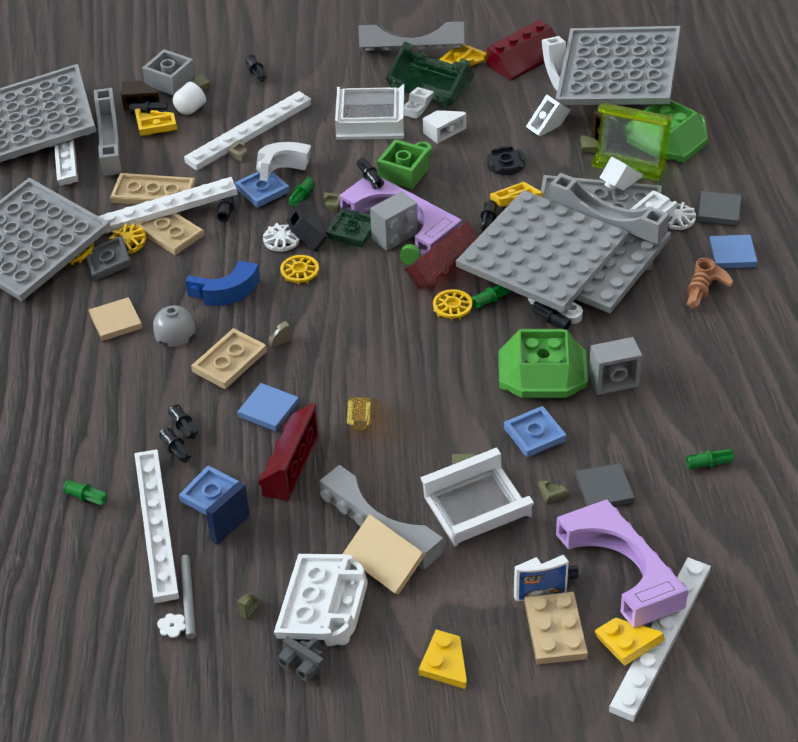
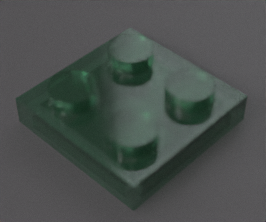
[325,207,371,248]

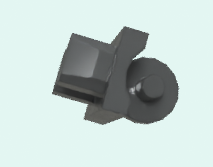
[278,636,325,682]

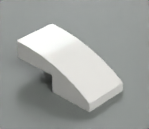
[404,87,434,119]

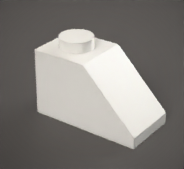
[526,95,570,136]
[423,111,466,144]
[600,157,643,191]

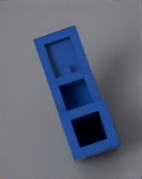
[185,261,260,306]

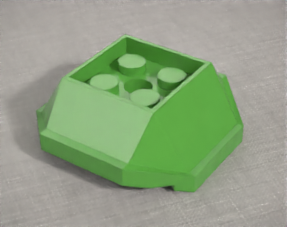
[623,100,708,163]
[499,329,588,398]

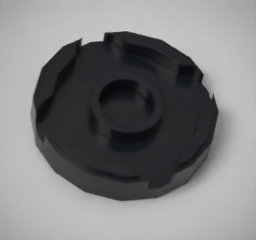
[487,146,525,175]

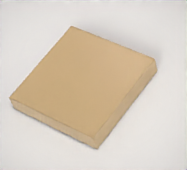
[89,297,142,341]

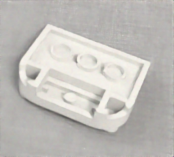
[274,554,368,646]

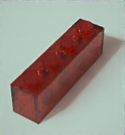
[404,221,479,289]

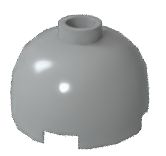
[153,305,196,347]

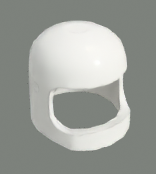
[173,82,206,115]

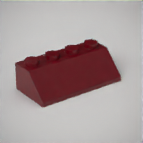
[486,20,557,81]
[258,403,319,502]

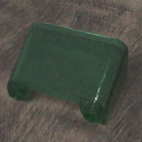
[386,41,475,106]

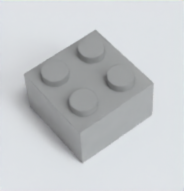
[142,49,196,96]
[370,191,418,251]
[588,337,642,395]

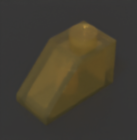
[347,396,377,430]

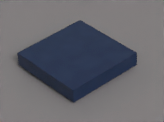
[206,481,250,545]

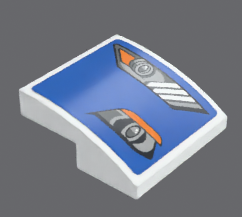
[514,555,569,601]

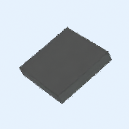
[698,191,741,226]
[86,235,132,281]
[575,463,635,507]

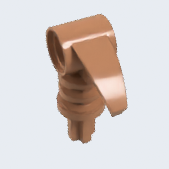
[687,258,733,309]

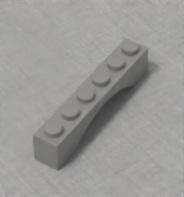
[358,21,468,51]
[94,88,122,176]
[550,173,669,244]
[319,465,443,570]

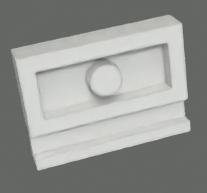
[631,190,677,214]

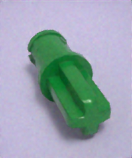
[289,177,316,207]
[471,285,511,309]
[686,449,734,470]
[63,479,108,505]

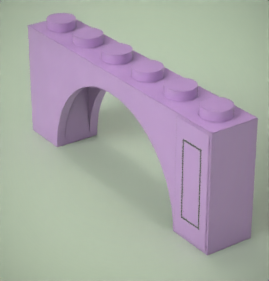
[339,177,462,260]
[556,499,688,628]

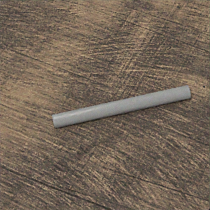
[180,555,196,639]

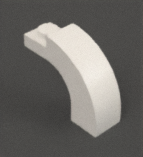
[542,36,566,91]
[256,142,311,181]

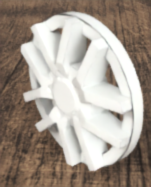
[668,201,696,230]
[263,223,300,252]

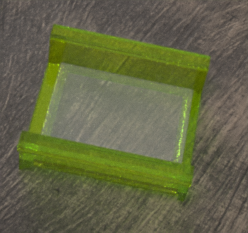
[591,101,673,181]

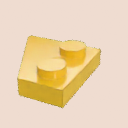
[439,44,487,71]
[135,109,177,136]
[490,182,543,207]
[595,618,665,666]
[419,629,467,689]

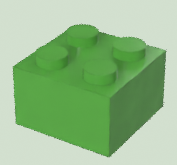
[377,139,430,190]

